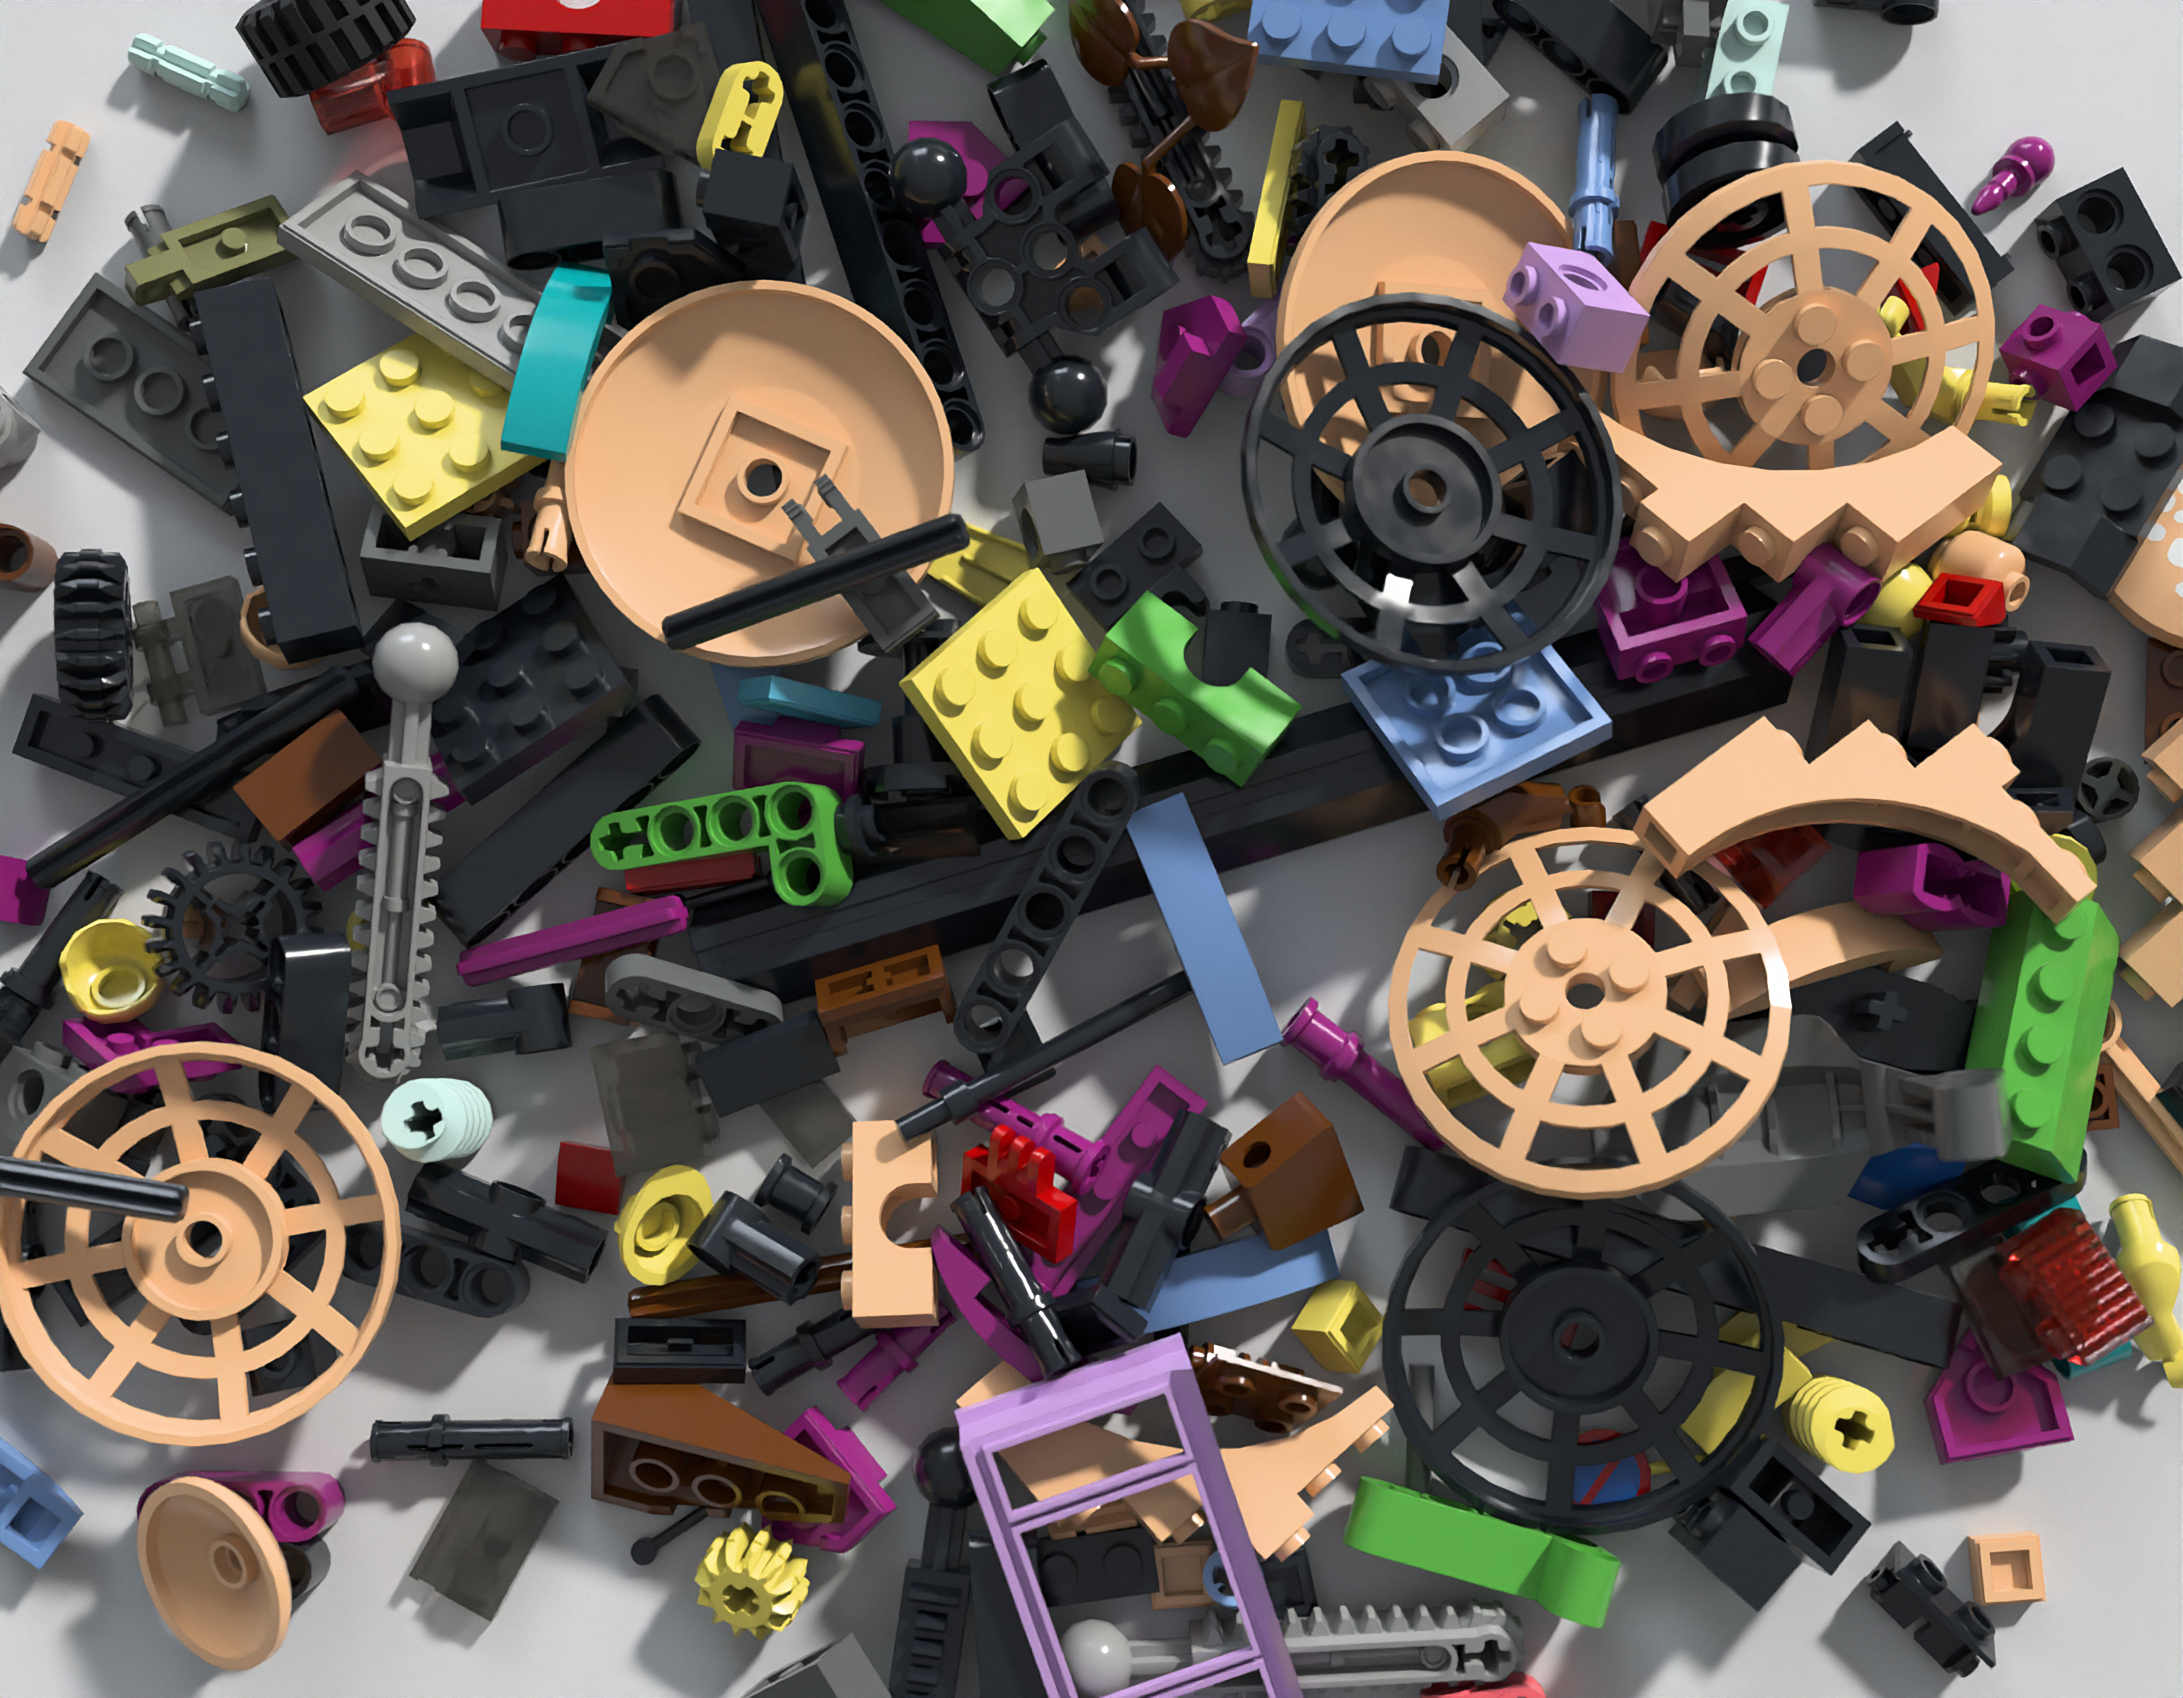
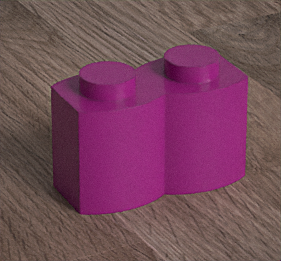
[1853,843,2011,932]

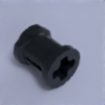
[754,1153,839,1236]

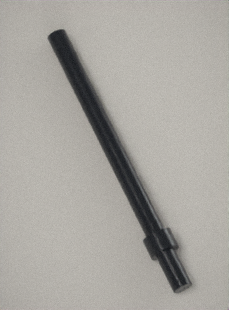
[894,970,1193,1144]

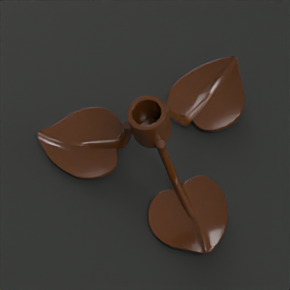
[1068,0,1260,267]

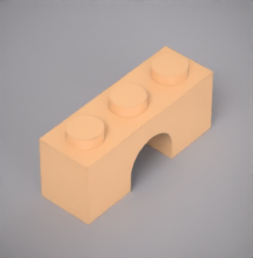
[841,1120,939,1329]

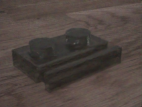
[409,1460,560,1622]

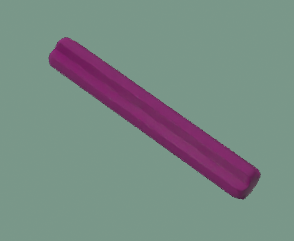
[456,895,689,987]

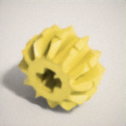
[694,1521,810,1641]

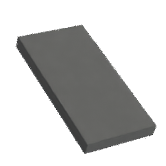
[22,272,240,516]

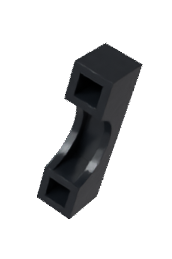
[1357,449,1593,660]

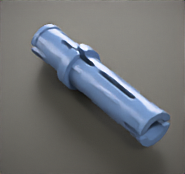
[1568,93,1620,268]

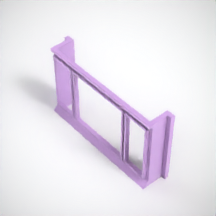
[955,1333,1304,1698]

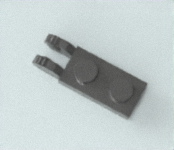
[781,473,941,656]

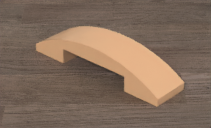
[1691,900,1944,1020]

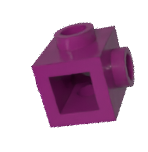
[1999,304,2118,412]

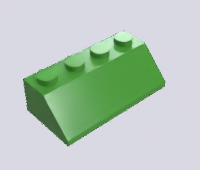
[1964,890,2121,1184]

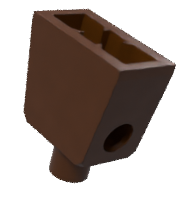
[1201,1091,1365,1251]

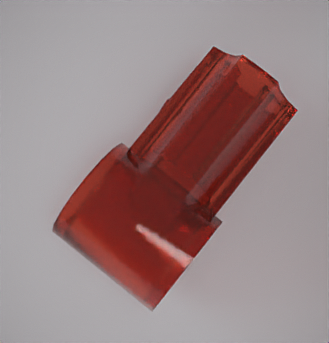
[309,38,437,136]

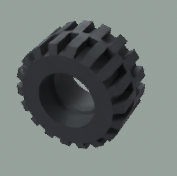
[235,0,416,98]

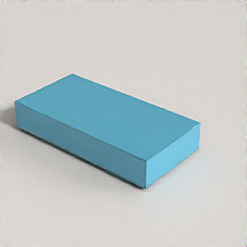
[736,675,882,729]

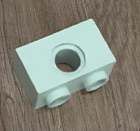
[1693,0,1790,104]

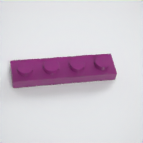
[1019,1064,1208,1297]

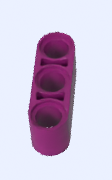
[136,1470,346,1542]

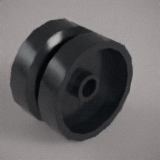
[1652,92,1801,251]

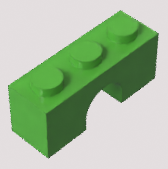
[1088,590,1303,788]

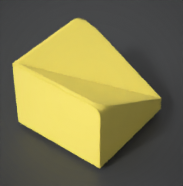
[1291,1280,1383,1374]

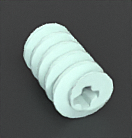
[381,1078,493,1163]

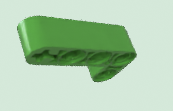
[590,782,853,907]
[1342,1476,1621,1628]

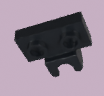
[1066,502,1211,633]

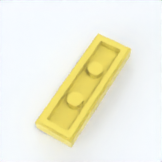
[1247,99,1308,299]

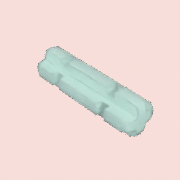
[127,33,250,112]

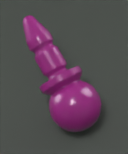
[1971,136,2055,216]

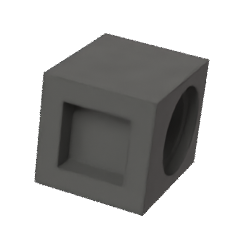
[1012,470,1104,575]

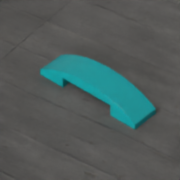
[501,261,615,463]

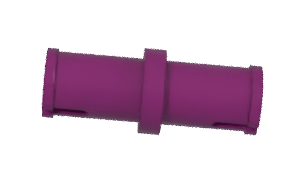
[836,1300,958,1413]

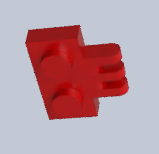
[960,1124,1078,1264]

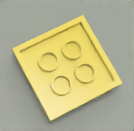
[302,332,548,542]
[898,568,1143,840]

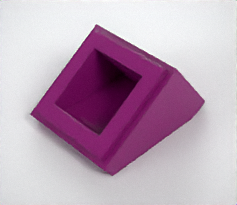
[0,855,51,926]

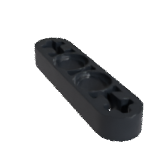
[1856,1148,2087,1284]

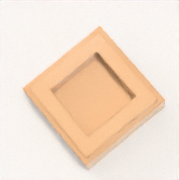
[1967,1531,2046,1606]
[1151,1536,1217,1610]

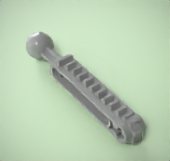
[345,622,459,1084]
[1058,1599,1526,1698]

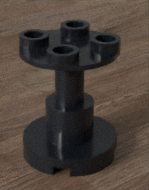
[857,619,976,802]

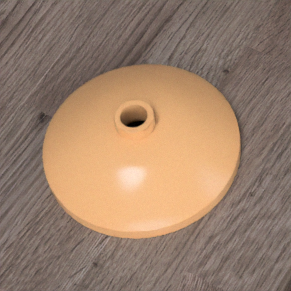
[137,1477,292,1671]

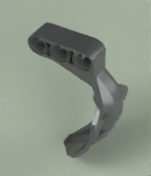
[1590,1014,2013,1221]

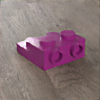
[1577,535,1747,683]

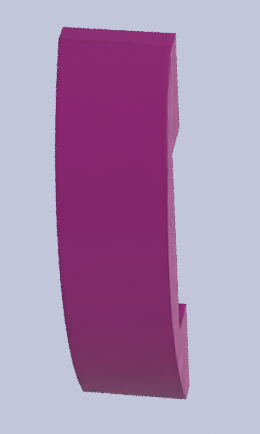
[930,1224,1138,1415]

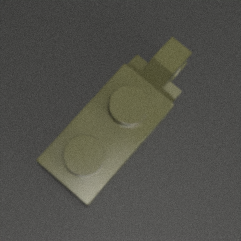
[124,194,299,307]

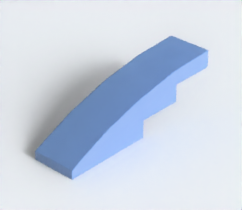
[1126,792,1283,1066]

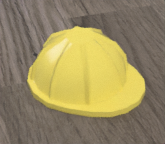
[614,1164,713,1285]

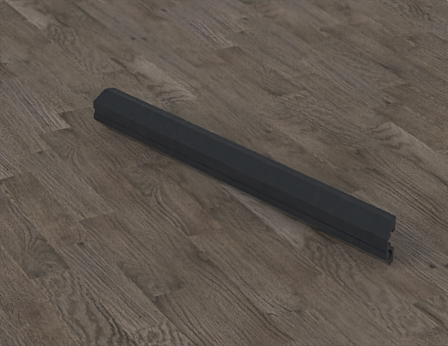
[688,584,1794,1009]

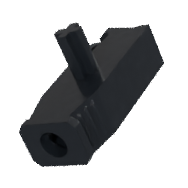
[1727,967,1978,1074]

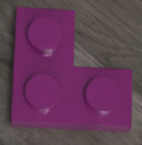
[63,1016,243,1094]

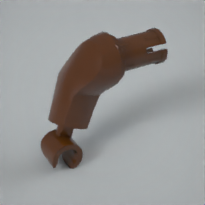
[1436,781,1606,891]

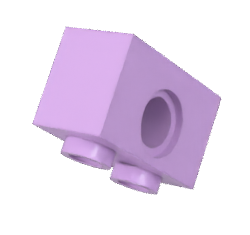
[1502,242,1650,374]

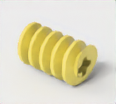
[1781,1373,1895,1474]

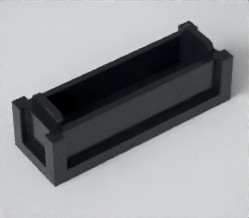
[1848,121,2015,317]

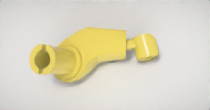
[1876,296,2036,427]
[2109,1194,2183,1389]

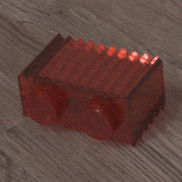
[1995,1207,2154,1367]

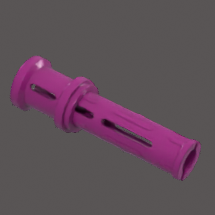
[1280,996,1445,1152]
[922,1059,1111,1196]

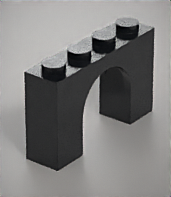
[1804,623,2112,808]

